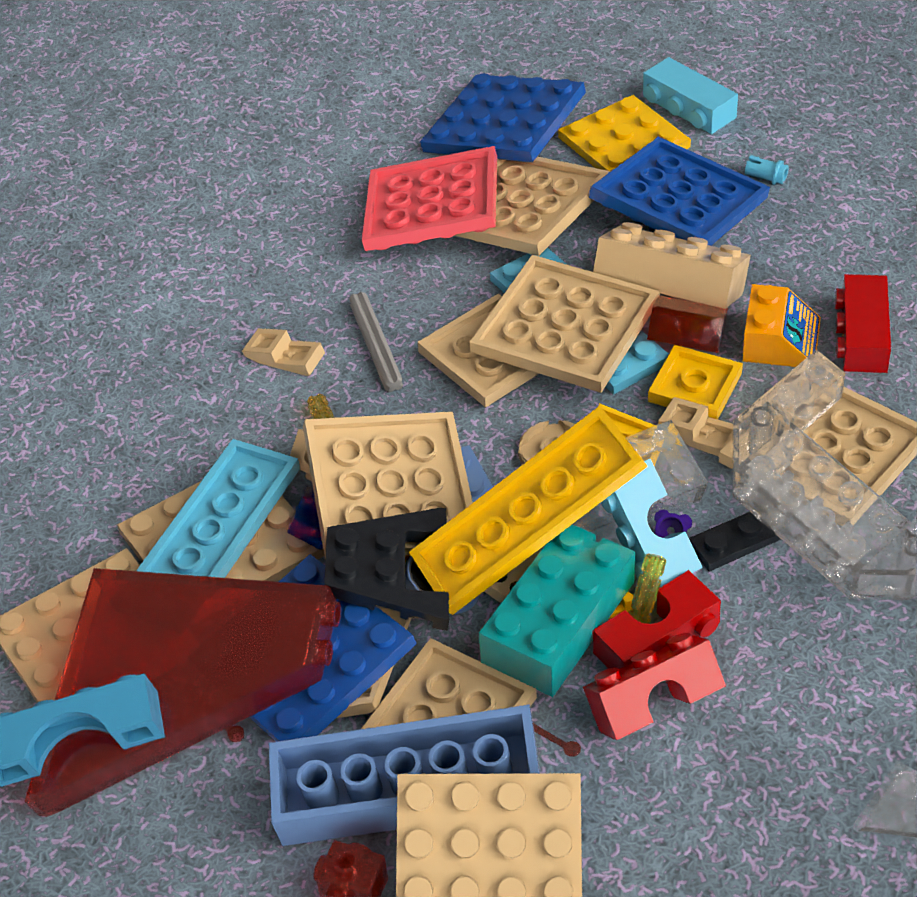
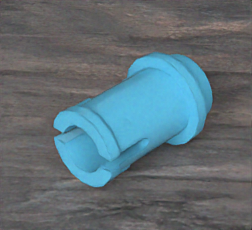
[745,155,789,185]

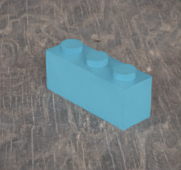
[643,57,738,134]

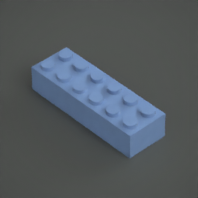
[269,705,540,846]

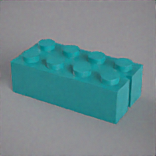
[479,524,635,698]

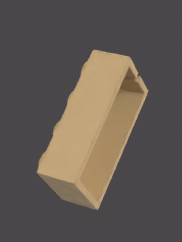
[593,222,751,309]

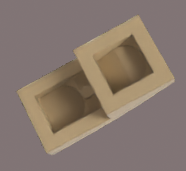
[242,328,325,376]
[658,397,743,457]

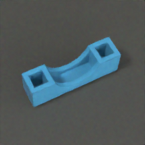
[0,674,165,787]

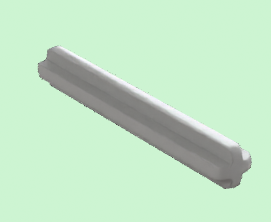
[349,292,403,392]

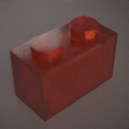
[647,295,729,353]

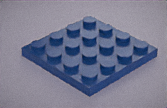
[420,73,586,162]
[589,136,770,246]
[190,554,417,742]

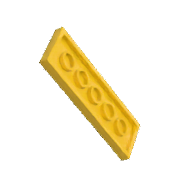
[409,406,648,615]

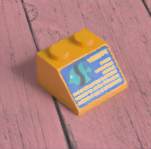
[742,284,821,369]

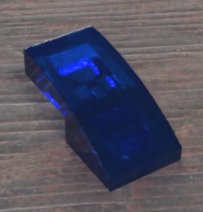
[287,485,323,550]

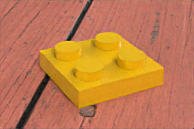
[648,345,743,419]

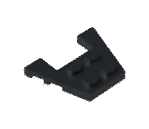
[324,508,449,631]

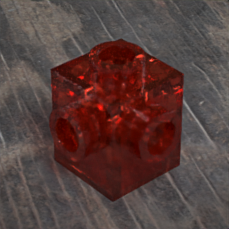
[313,840,388,897]

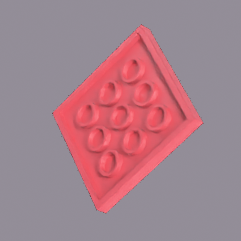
[362,146,497,251]

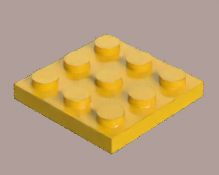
[558,95,691,172]

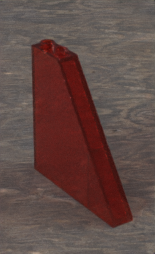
[24,568,341,817]

